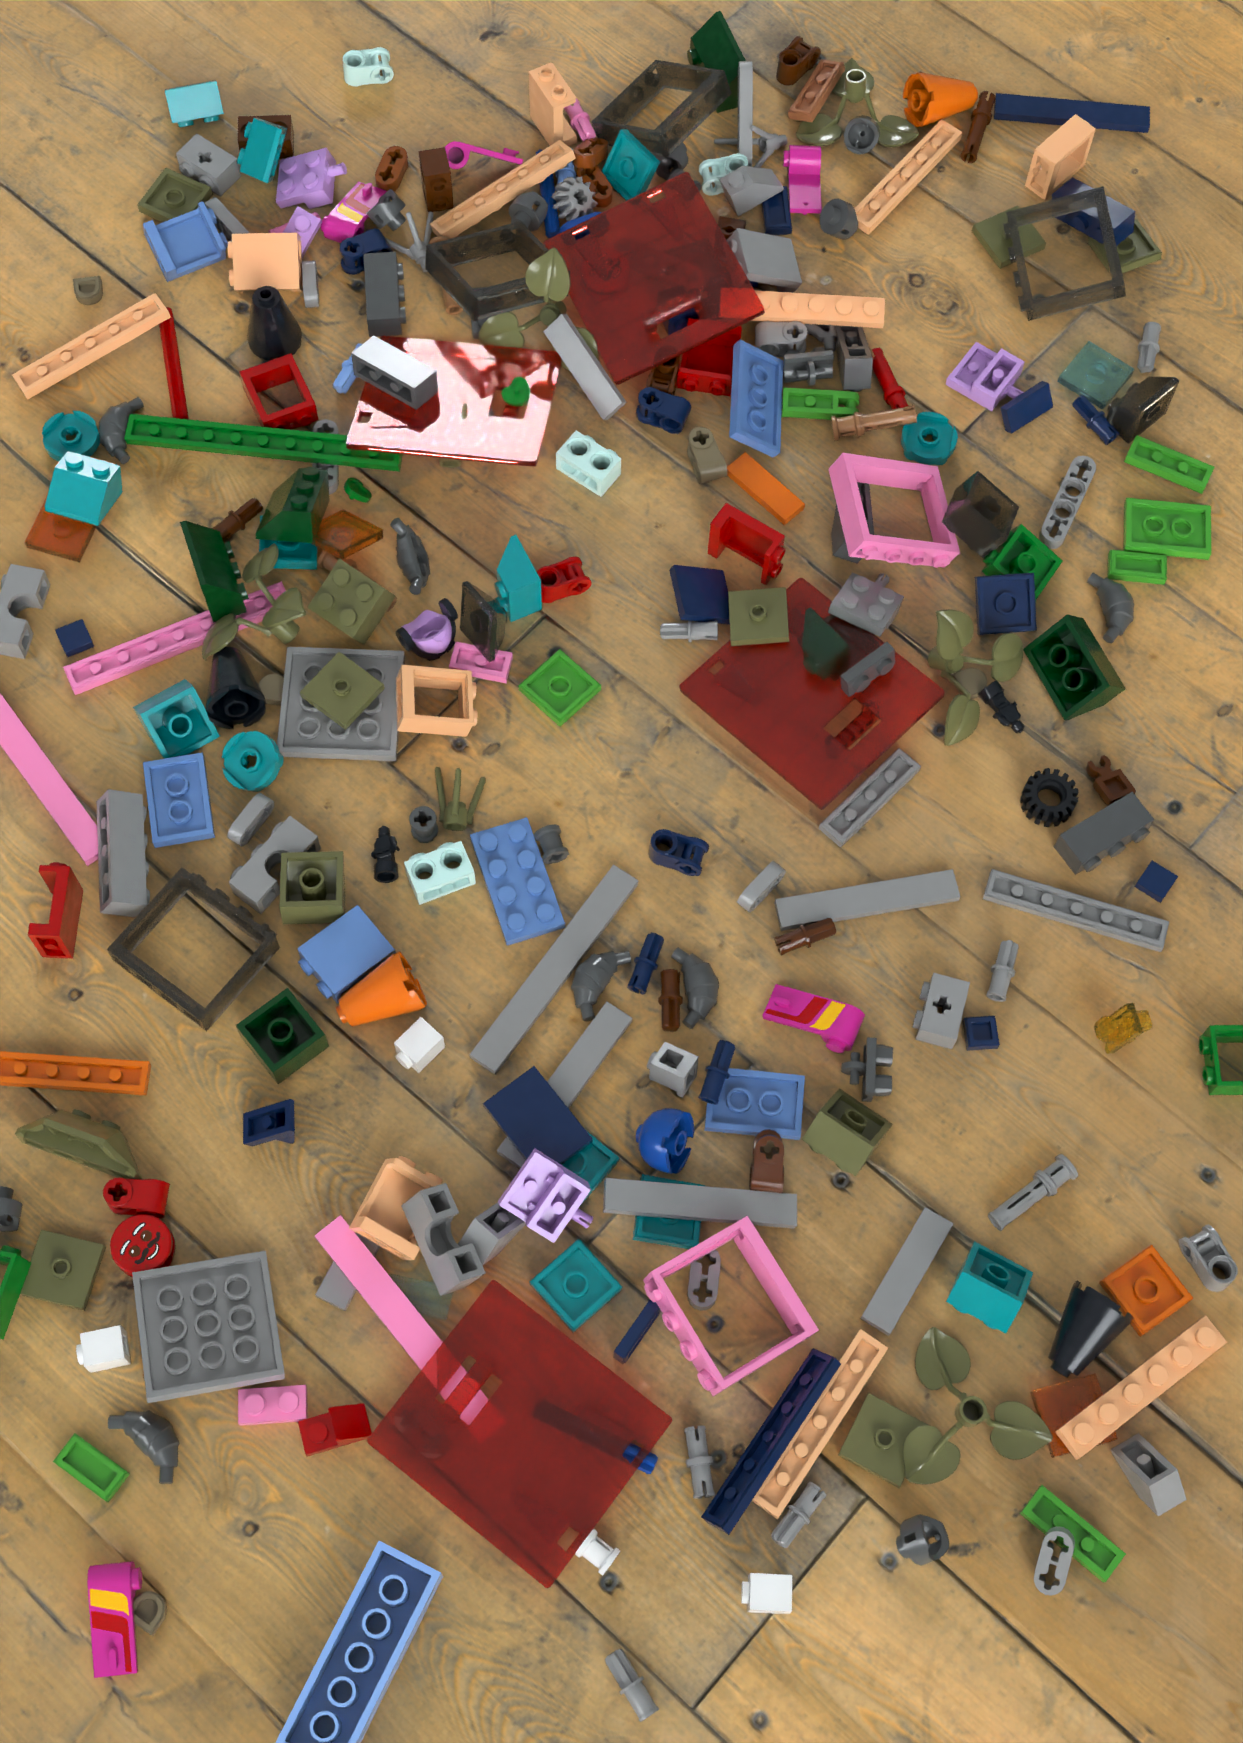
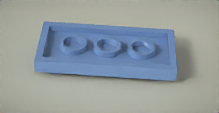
[729,339,783,458]
[470,817,565,946]

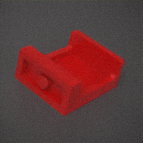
[677,318,742,397]
[707,503,786,585]
[27,862,83,959]

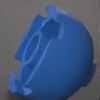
[636,1108,694,1174]

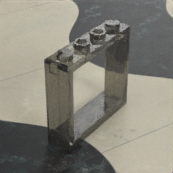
[591,60,732,157]
[1003,186,1126,321]
[425,221,571,321]
[107,867,280,1032]

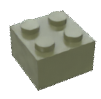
[308,558,396,645]

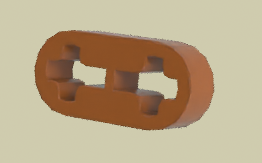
[572,138,608,169]
[375,146,408,191]
[576,165,613,208]

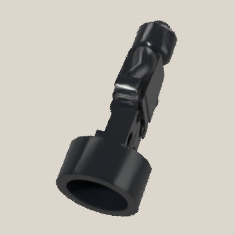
[978,681,1025,733]
[371,826,400,883]

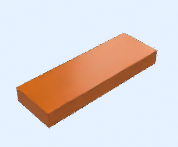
[727,452,805,526]

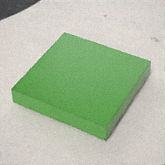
[518,649,601,727]

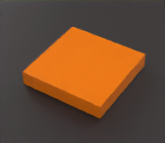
[1099,1245,1193,1337]

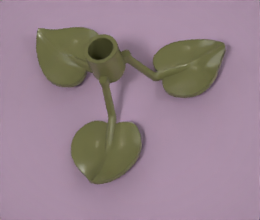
[796,58,919,147]
[479,247,601,371]
[202,543,306,661]
[928,609,1023,746]
[902,1327,1053,1485]

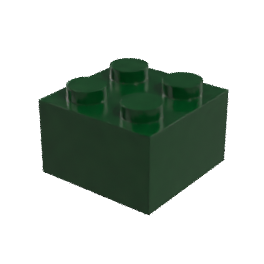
[236,988,329,1084]

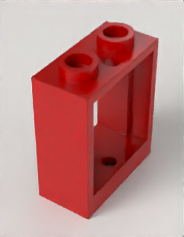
[239,353,318,430]

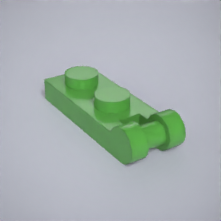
[782,387,860,420]

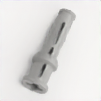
[988,1154,1078,1231]

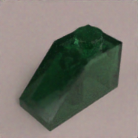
[802,607,850,680]

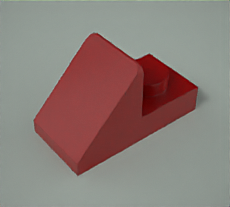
[298,1403,373,1457]

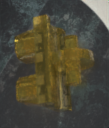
[1094,1003,1152,1054]

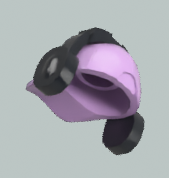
[395,598,458,661]

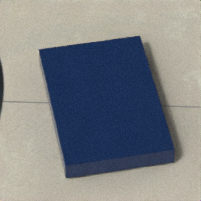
[483,1066,593,1165]

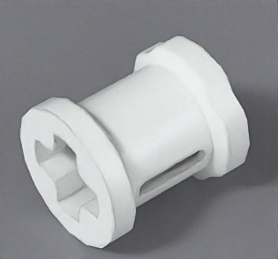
[575,1529,621,1576]

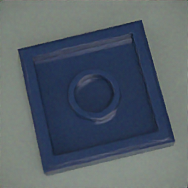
[669,565,730,625]
[975,573,1037,635]

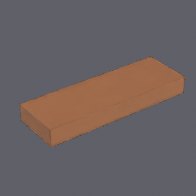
[788,59,845,122]

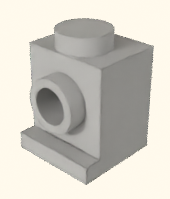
[647,1042,699,1098]

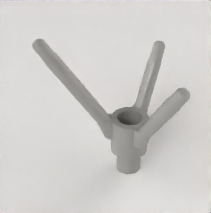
[714,125,787,168]
[385,212,433,272]

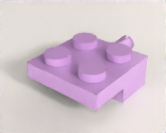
[276,148,347,209]
[945,342,1024,412]
[498,1148,593,1243]

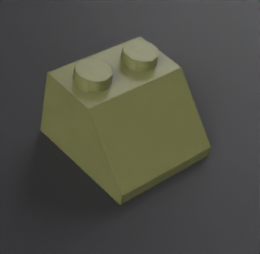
[279,851,345,924]
[802,1088,892,1176]

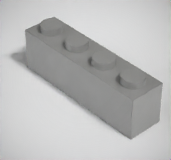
[96,789,150,917]

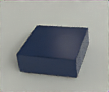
[55,619,95,658]
[1134,860,1178,903]
[962,1016,1000,1051]

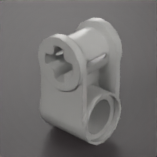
[755,321,808,357]
[1178,1224,1238,1292]

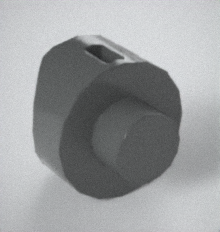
[844,115,880,155]
[652,138,688,180]
[366,189,406,231]
[509,191,548,232]
[820,198,858,239]
[0,1186,23,1232]
[896,1514,949,1566]

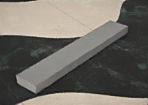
[774,869,960,931]
[983,869,1170,952]
[497,1001,632,1169]
[603,1178,797,1229]

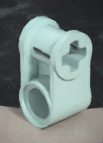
[343,47,394,87]
[699,153,749,196]

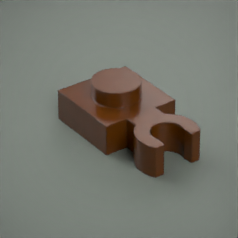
[1086,755,1136,806]

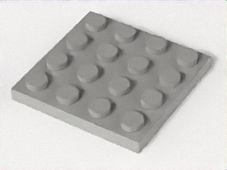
[277,647,405,761]
[132,1251,285,1403]

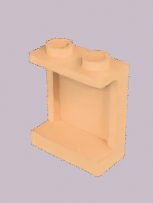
[529,63,577,146]
[228,233,303,293]
[349,1156,443,1260]

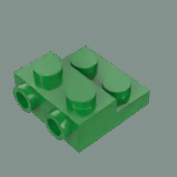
[982,524,1063,601]

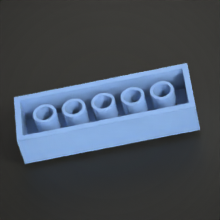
[275,1541,443,1743]

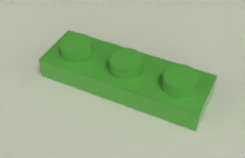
[1124,435,1214,494]
[1019,1485,1126,1583]

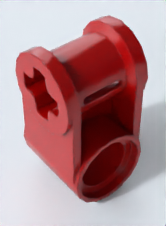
[537,557,592,603]
[103,1178,170,1219]

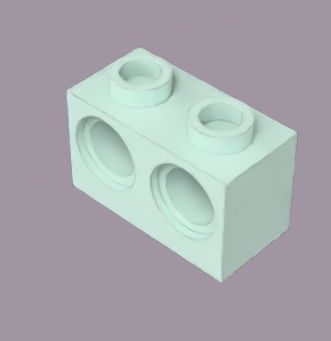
[556,430,621,497]
[404,841,476,905]

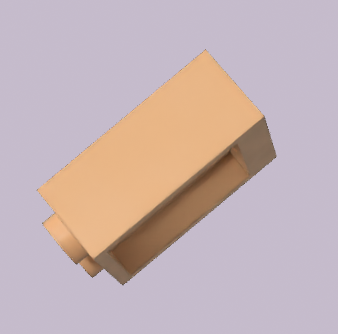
[1025,114,1096,200]
[396,665,478,737]

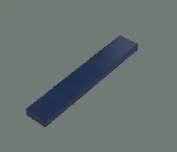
[994,93,1150,133]
[701,1348,841,1535]

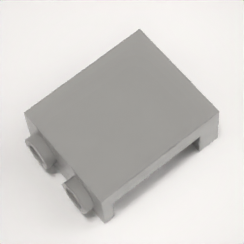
[724,228,802,293]

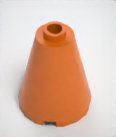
[903,72,978,127]
[336,951,427,1027]

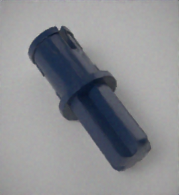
[1072,395,1120,445]
[627,932,664,995]
[698,1040,735,1105]

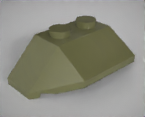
[15,1109,143,1180]

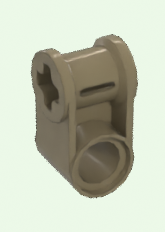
[687,427,727,484]

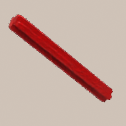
[159,307,189,419]

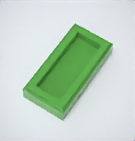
[1107,550,1167,585]
[53,1433,130,1503]

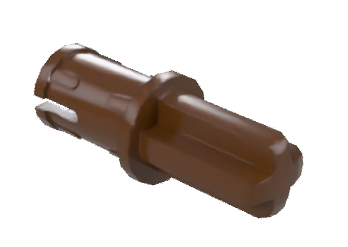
[211,498,263,542]
[774,918,836,956]
[658,969,683,1032]

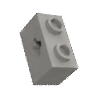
[176,134,241,197]
[912,973,970,1049]

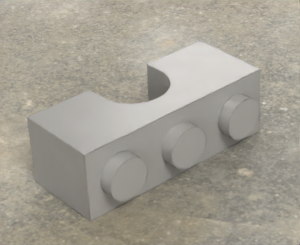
[0,564,51,659]
[229,816,321,914]
[401,1183,486,1296]

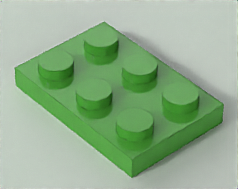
[1123,498,1211,560]

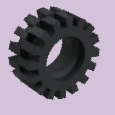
[1020,768,1079,827]

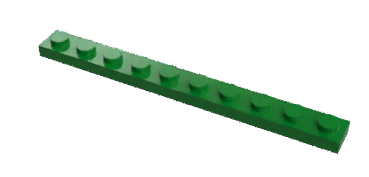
[124,414,404,472]

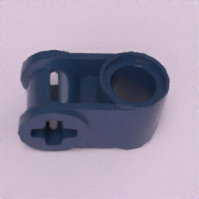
[340,228,393,275]
[636,387,692,434]
[648,829,709,876]

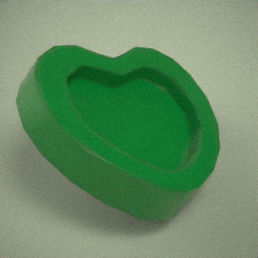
[501,377,530,406]
[344,478,372,503]

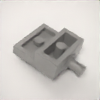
[828,572,904,637]

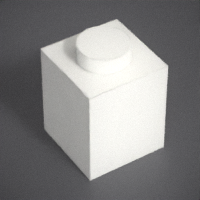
[394,1017,445,1073]
[76,1325,131,1373]
[741,1573,792,1614]

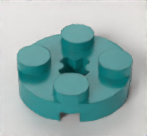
[42,411,100,462]
[901,412,958,465]
[222,731,284,792]

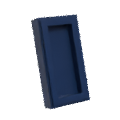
[761,186,792,235]
[1000,381,1053,434]
[613,1300,661,1364]

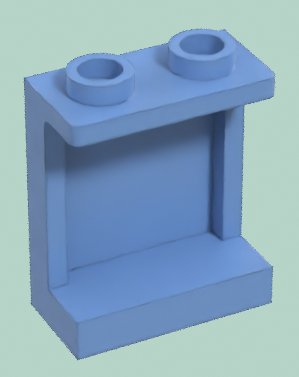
[143,201,228,282]
[297,905,396,1004]

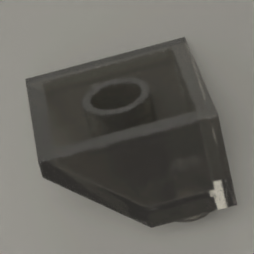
[460,581,508,662]

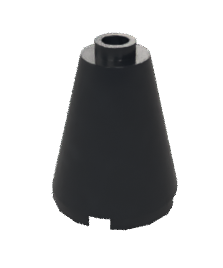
[247,286,302,361]
[206,647,266,729]
[1048,1281,1134,1378]

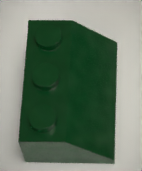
[687,11,746,113]
[255,467,330,543]
[180,521,249,623]
[1023,615,1126,720]

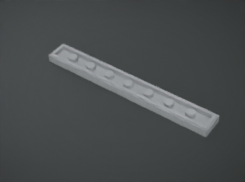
[470,865,639,1075]

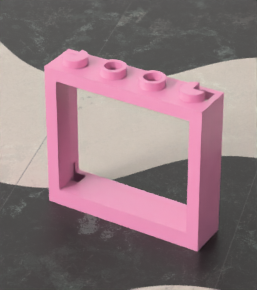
[828,453,960,568]
[643,1216,819,1397]

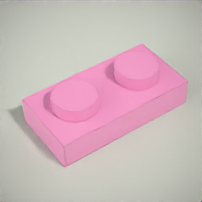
[449,642,513,683]
[238,1385,308,1426]

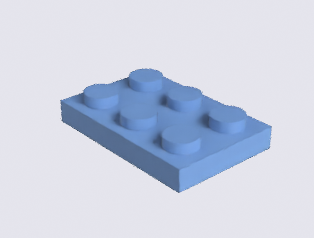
[143,752,215,848]
[704,1068,805,1140]

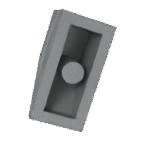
[719,166,784,217]
[458,1202,526,1265]
[1111,1433,1187,1516]

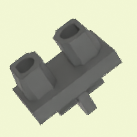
[783,347,834,386]
[841,1037,893,1102]

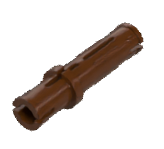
[960,91,996,163]

